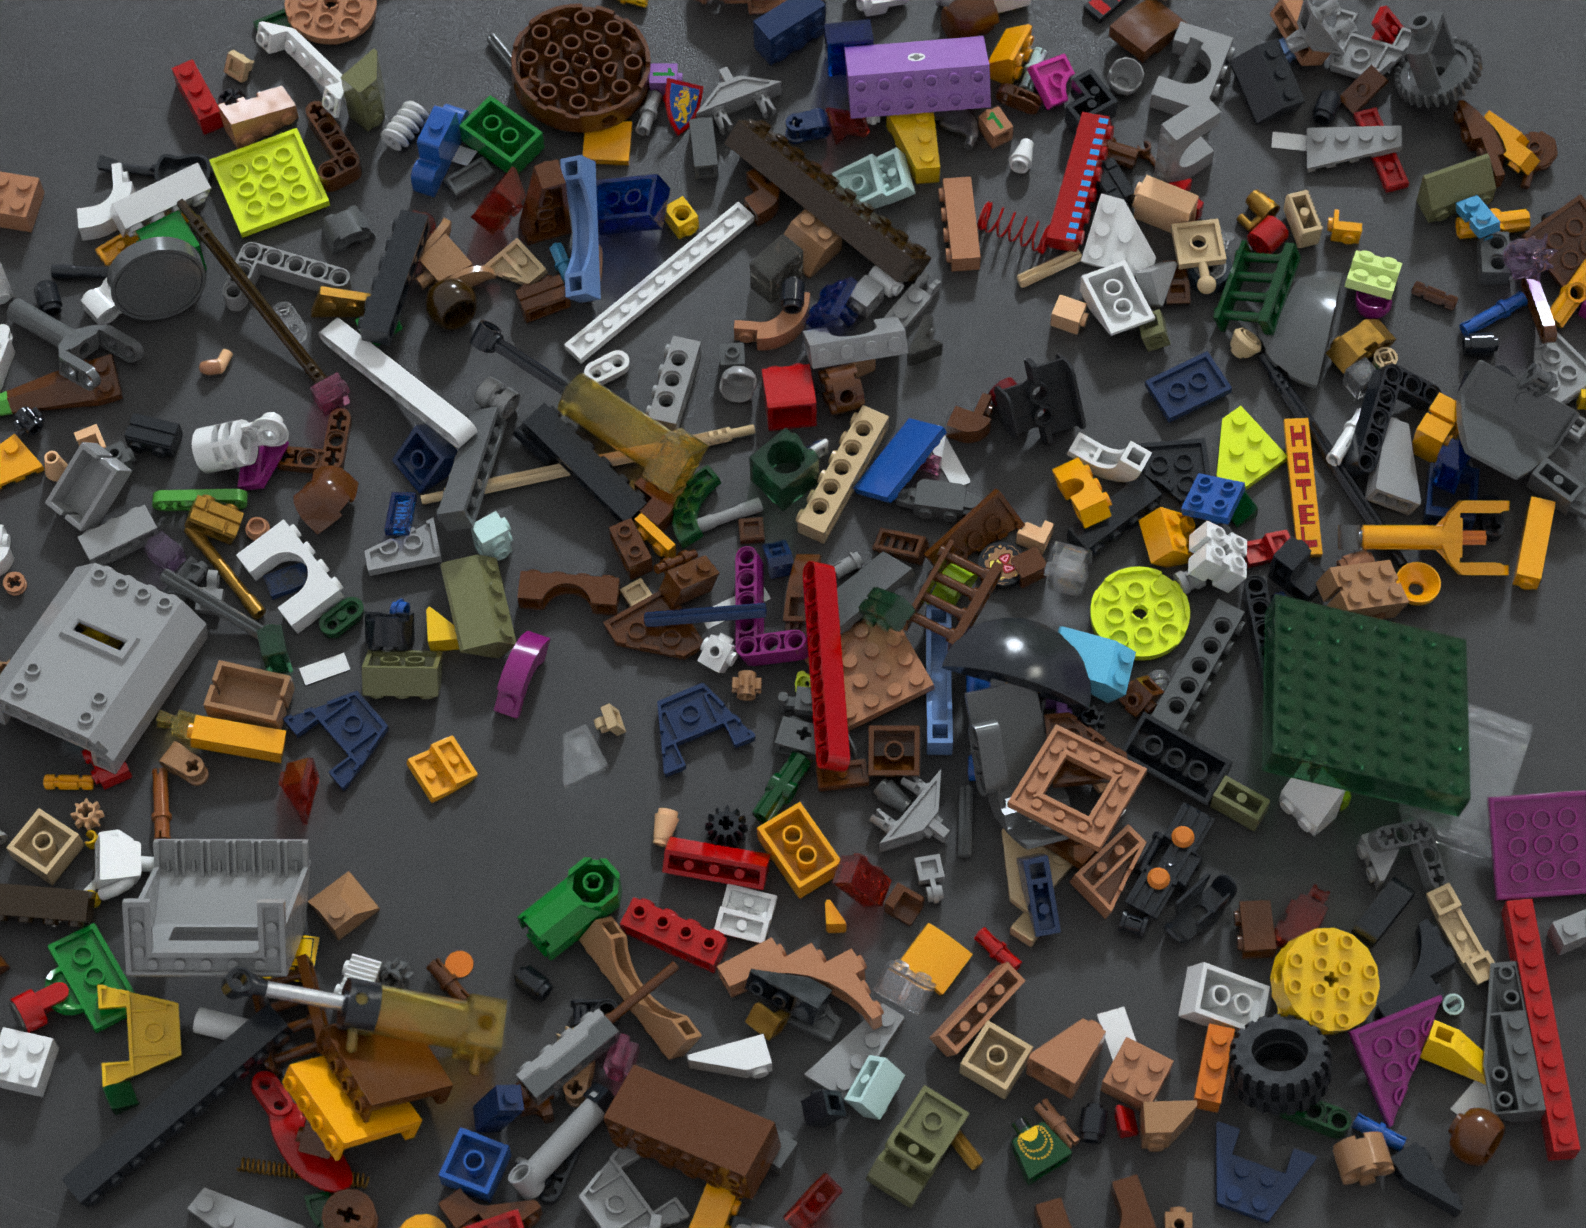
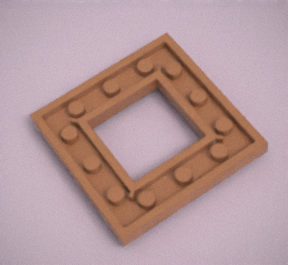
[1007,724,1147,852]

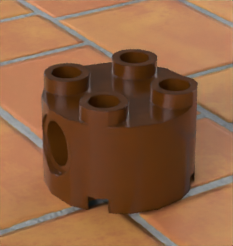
[818,362,865,415]

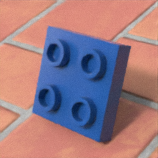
[1181,473,1245,525]

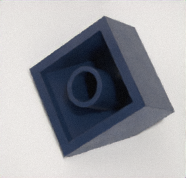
[392,424,458,494]

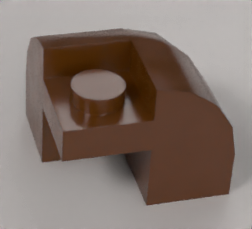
[941,0,999,39]
[293,465,359,535]

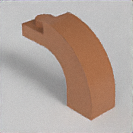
[734,292,810,350]

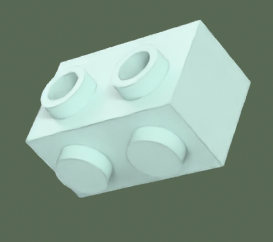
[471,511,513,561]
[844,1055,905,1120]

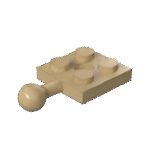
[1171,219,1227,294]

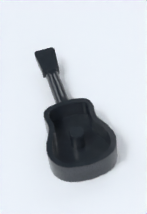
[96,153,213,185]

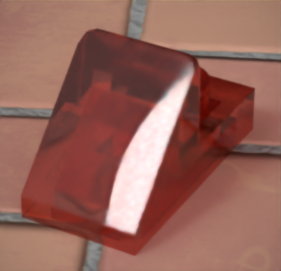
[825,107,870,144]

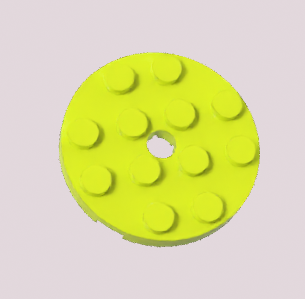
[1090,566,1190,661]

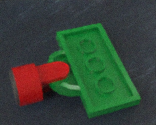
[9,923,135,1034]

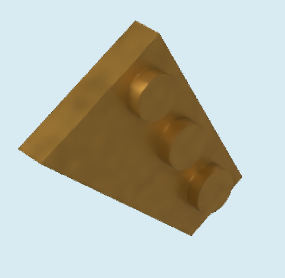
[311,286,371,317]

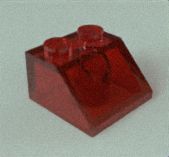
[471,166,526,235]

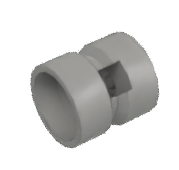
[474,376,520,420]

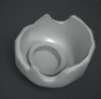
[1107,57,1144,96]
[719,366,757,403]

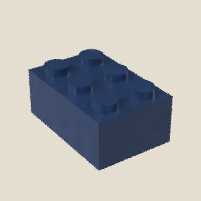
[753,0,826,66]

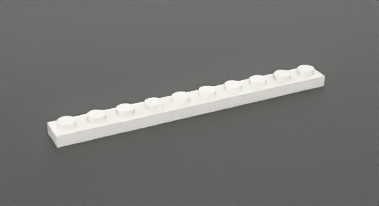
[564,202,755,364]

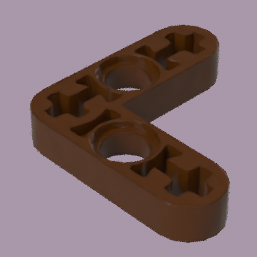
[276,408,352,473]

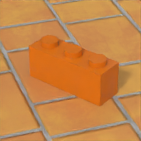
[1193,1023,1235,1113]

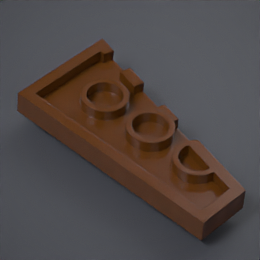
[924,488,1025,573]

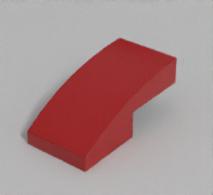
[1243,530,1290,568]

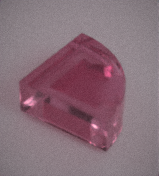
[918,455,942,476]

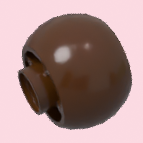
[1448,1107,1505,1166]

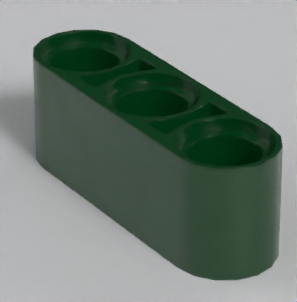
[1279,1100,1352,1139]

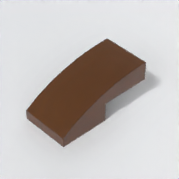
[1163,260,1190,305]

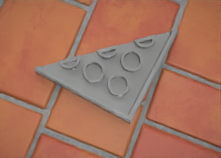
[1533,326,1586,405]

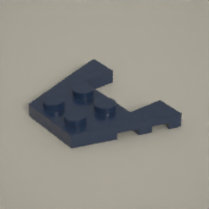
[657,683,756,778]
[283,691,389,792]
[1215,1121,1317,1223]

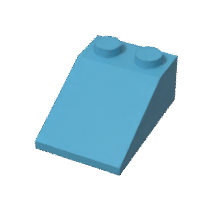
[1058,626,1136,703]

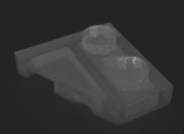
[563,724,609,790]

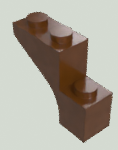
[438,1188,543,1228]

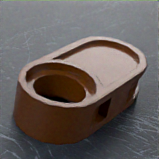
[996,83,1042,114]

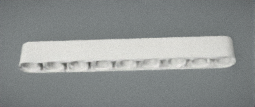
[318,318,477,448]

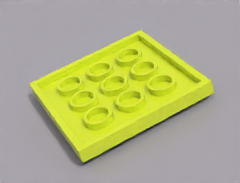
[209,128,330,238]

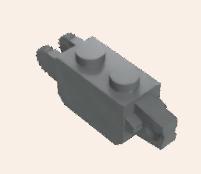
[896,479,983,522]

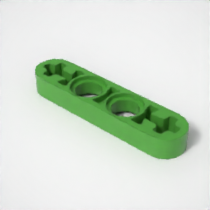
[152,489,248,511]

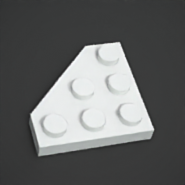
[1081,193,1156,278]

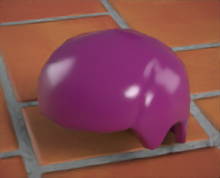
[1356,291,1392,319]

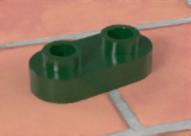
[319,597,365,638]

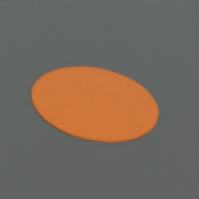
[445,951,473,978]

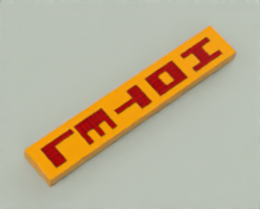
[1283,418,1323,558]

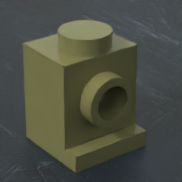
[1139,309,1171,352]

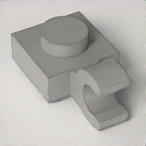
[195,570,225,615]

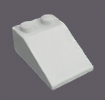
[1080,260,1155,336]
[1279,753,1346,837]
[1178,962,1270,1032]

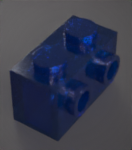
[1432,438,1471,494]

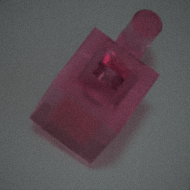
[310,372,350,416]
[603,1034,640,1082]

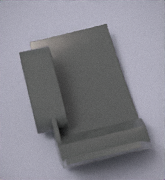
[964,683,1070,850]

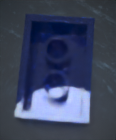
[596,174,671,235]

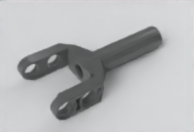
[6,298,144,391]

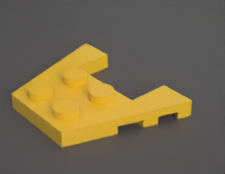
[97,985,182,1087]

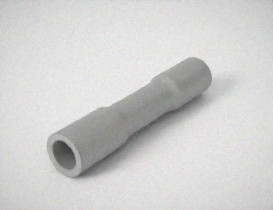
[698,497,763,532]

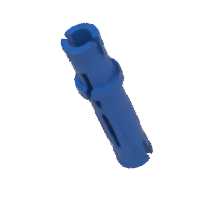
[1459,291,1528,336]

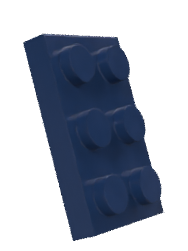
[1144,351,1232,423]

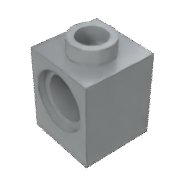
[848,275,884,319]

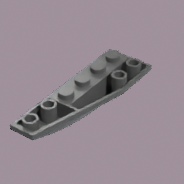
[1483,961,1546,1123]

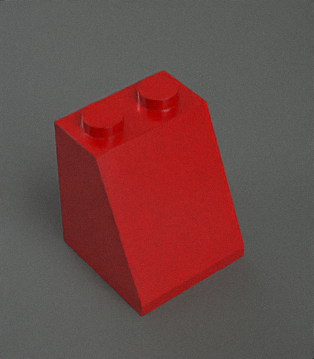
[762,363,817,431]

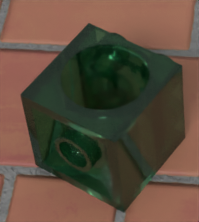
[749,428,819,511]

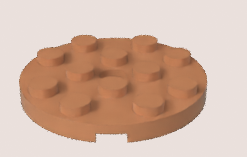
[285,0,377,45]

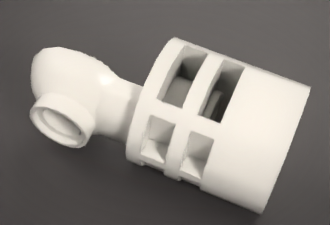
[192,412,289,473]

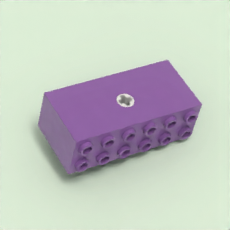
[844,36,991,125]

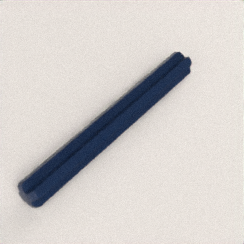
[644,603,767,627]

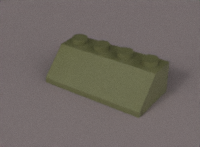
[440,554,516,659]

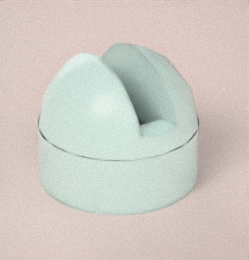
[1442,993,1464,1015]

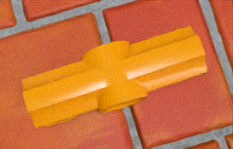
[1455,208,1531,239]
[1550,259,1586,328]

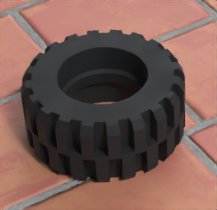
[1229,1014,1331,1116]

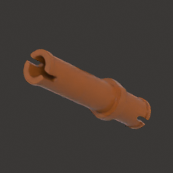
[151,767,172,840]

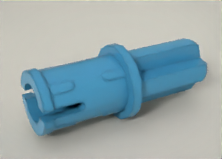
[550,243,570,286]

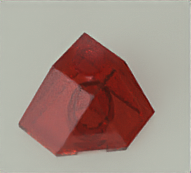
[279,757,320,824]

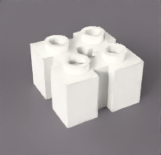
[1188,521,1247,593]

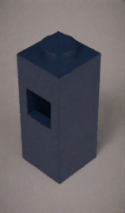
[473,1085,524,1132]

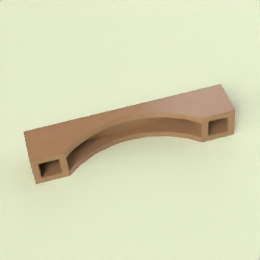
[579,916,702,1060]

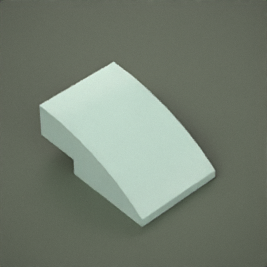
[832,147,916,209]

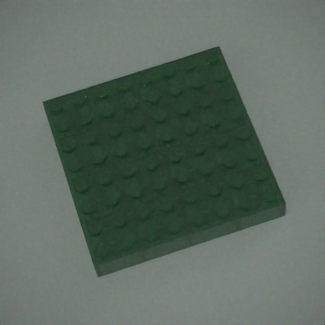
[1262,594,1471,817]

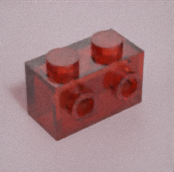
[832,853,892,907]

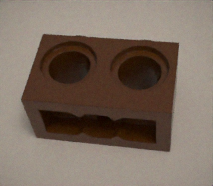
[609,518,653,580]

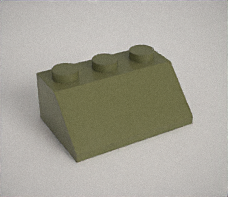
[340,48,385,132]
[1416,153,1496,223]
[362,650,443,699]

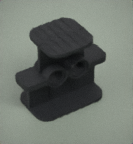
[994,354,1086,446]

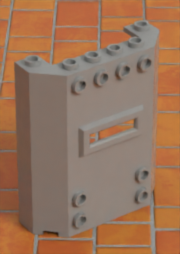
[0,563,208,774]

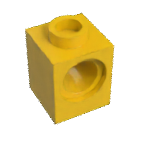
[663,196,699,240]

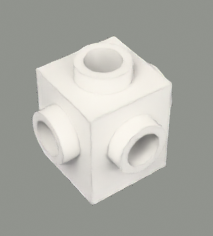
[697,633,738,673]

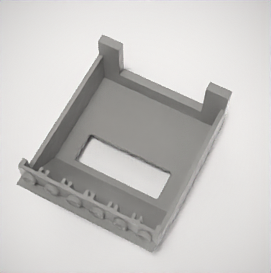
[122,839,311,977]

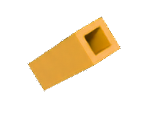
[1512,496,1556,590]
[187,715,286,763]

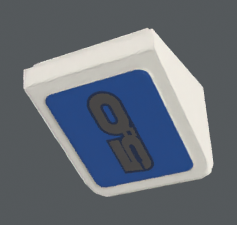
[799,439,828,464]

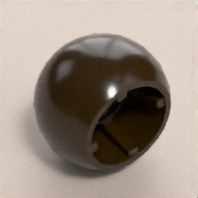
[425,278,477,330]

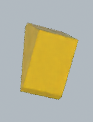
[426,606,459,651]

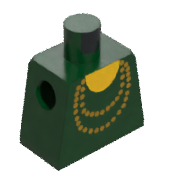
[1011,1116,1072,1186]

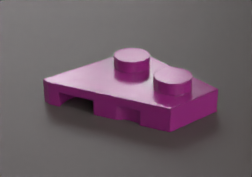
[238,441,289,491]

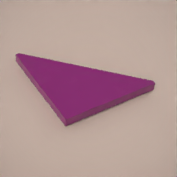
[1348,995,1443,1128]

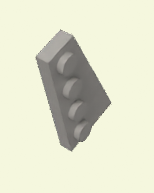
[1307,126,1402,173]
[187,1187,305,1228]

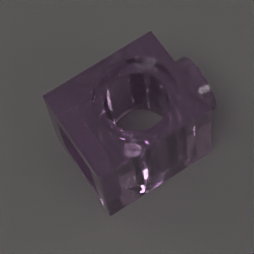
[144,531,186,571]

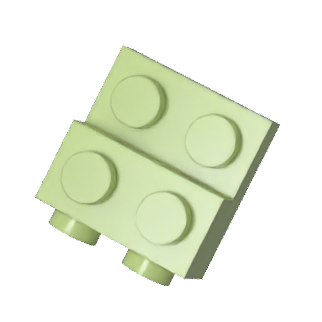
[1344,250,1402,300]

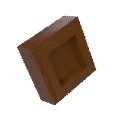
[738,517,765,544]

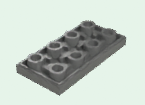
[837,551,915,634]

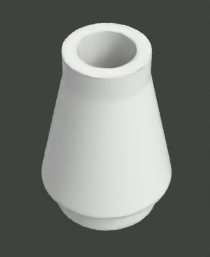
[1009,138,1034,173]

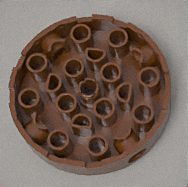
[511,3,651,133]

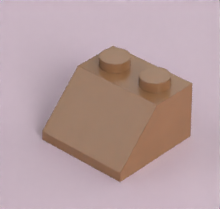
[775,209,842,279]
[1139,1100,1197,1152]

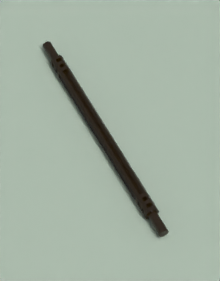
[177,199,340,404]

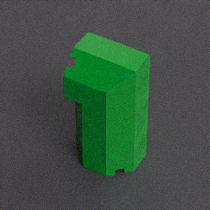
[517,857,622,961]

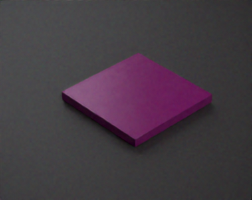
[1487,790,1586,900]

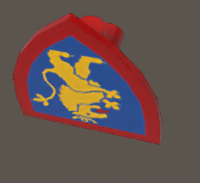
[663,78,704,136]

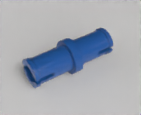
[1351,1113,1407,1152]

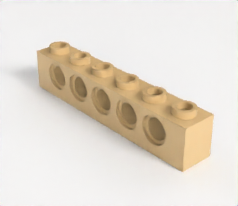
[796,405,889,544]

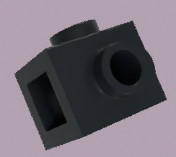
[801,1089,846,1127]

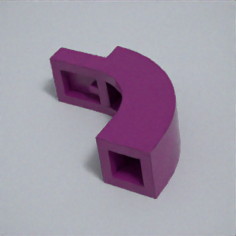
[494,631,551,718]

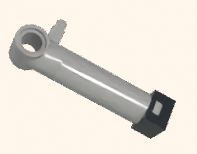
[508,1082,615,1200]

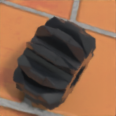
[705,805,748,848]

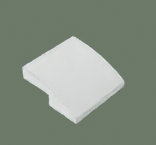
[714,884,778,943]

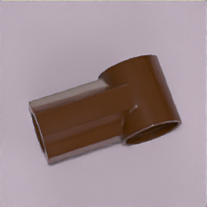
[1107,137,1140,170]

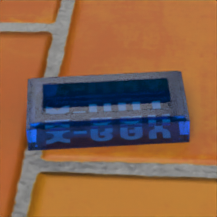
[384,492,417,535]

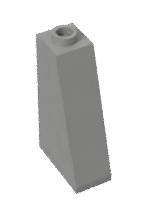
[1365,417,1421,516]

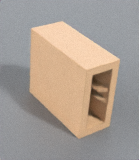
[1132,175,1199,233]

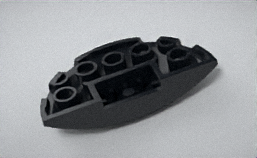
[942,618,1091,710]

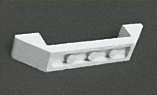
[256,21,345,118]

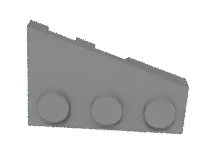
[364,518,442,576]

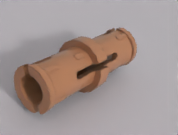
[1034,1098,1080,1149]

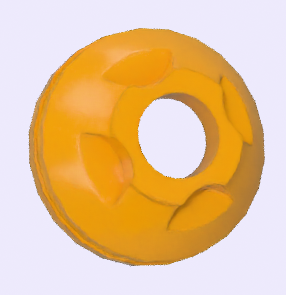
[1396,562,1441,606]

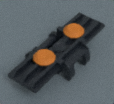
[1125,802,1215,920]

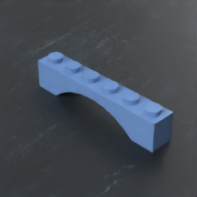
[561,155,601,303]
[926,605,953,755]

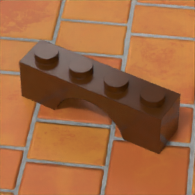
[517,569,621,615]

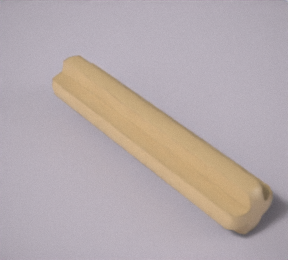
[1017,250,1082,288]

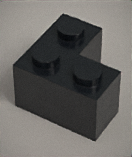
[1064,68,1118,135]
[1268,536,1325,607]

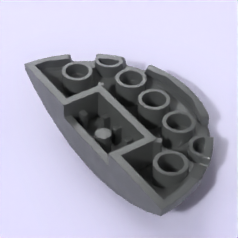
[1258,271,1342,389]

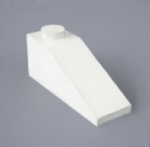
[687,1034,772,1079]

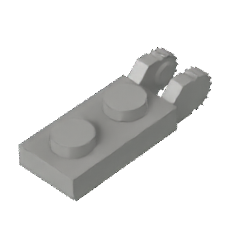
[884,271,941,331]

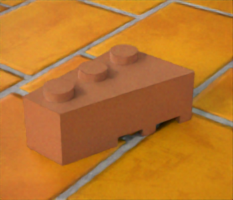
[218,86,299,149]
[1070,824,1146,919]

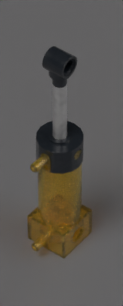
[221,967,507,1076]

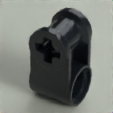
[570,998,621,1028]

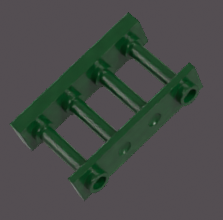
[1213,240,1301,335]

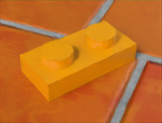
[634,513,676,558]

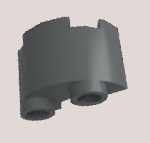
[322,206,376,255]

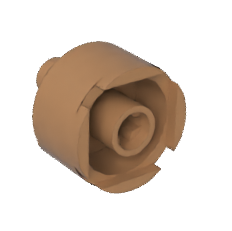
[1333,1132,1395,1186]

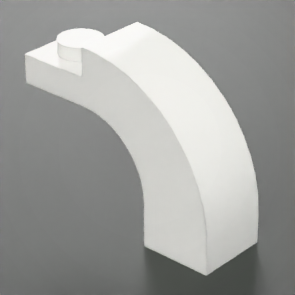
[77,163,135,241]
[1066,432,1152,482]

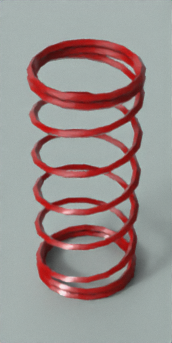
[977,201,1050,254]

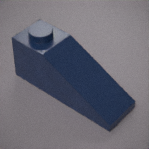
[1016,853,1061,937]

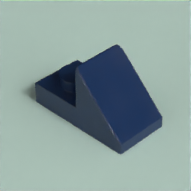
[762,539,794,579]

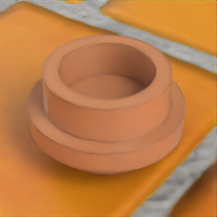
[245,517,270,541]

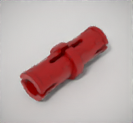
[974,927,1023,971]

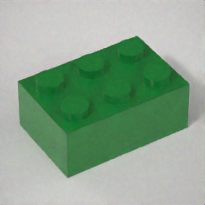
[459,95,545,178]

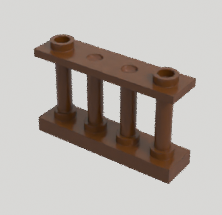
[901,539,1003,652]
[251,954,329,1077]

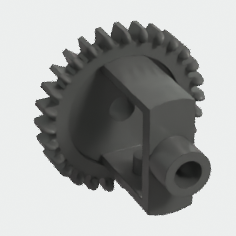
[1394,11,1483,108]

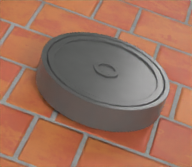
[107,237,206,320]

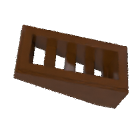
[872,527,929,566]

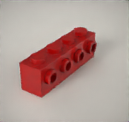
[662,837,771,890]
[620,897,728,973]

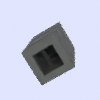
[689,117,718,179]

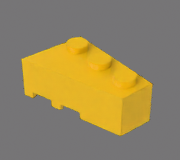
[886,112,940,184]

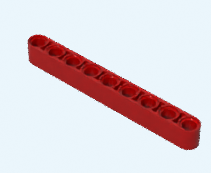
[802,561,850,772]

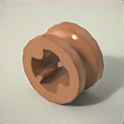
[3,572,27,596]

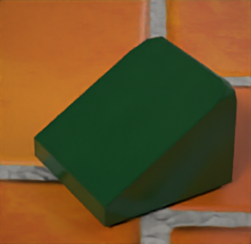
[1231,491,1259,528]
[103,1081,139,1115]

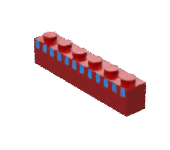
[1047,112,1114,252]

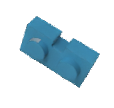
[1456,195,1500,241]

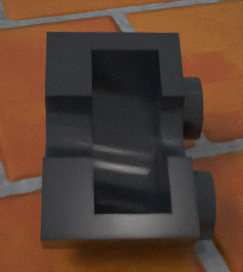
[365,612,415,651]

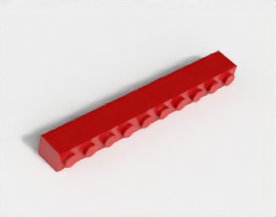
[1501,899,1581,1161]

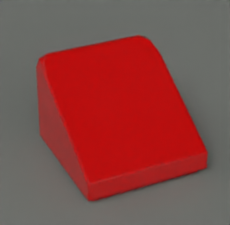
[1114,1105,1139,1139]

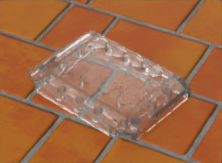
[1398,696,1534,861]

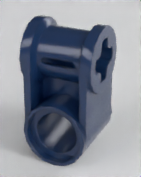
[785,108,831,144]

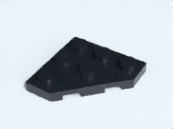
[1136,438,1211,504]

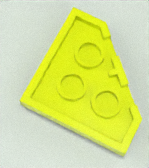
[1216,406,1287,491]

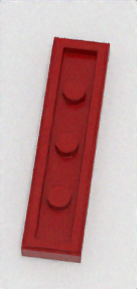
[1353,107,1409,193]

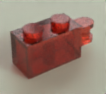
[1274,883,1331,948]

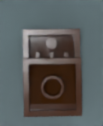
[1109,0,1188,62]

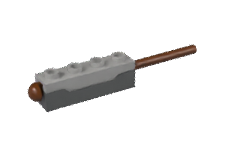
[515,961,679,1106]

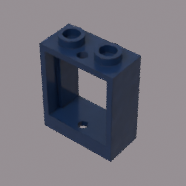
[1422,462,1480,530]

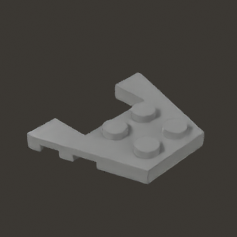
[1330,9,1412,79]
[578,1147,690,1228]

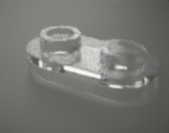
[272,301,307,343]

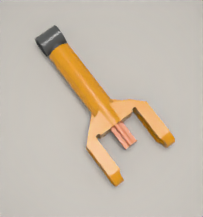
[1338,500,1509,575]

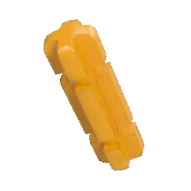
[43,774,94,790]

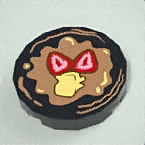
[978,541,1023,589]

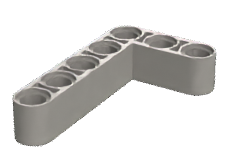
[222,242,353,311]

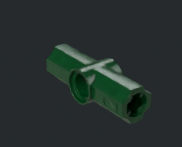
[752,752,811,824]

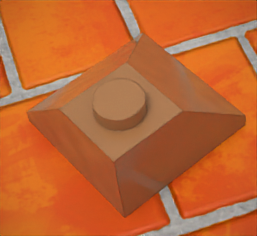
[308,871,380,941]

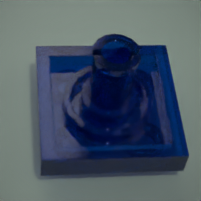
[806,277,858,329]

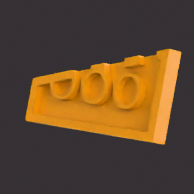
[0,434,45,490]

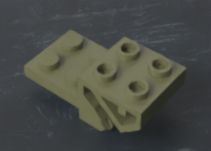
[866,1085,970,1208]

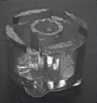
[1044,541,1092,597]

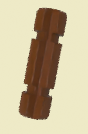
[1411,281,1458,310]

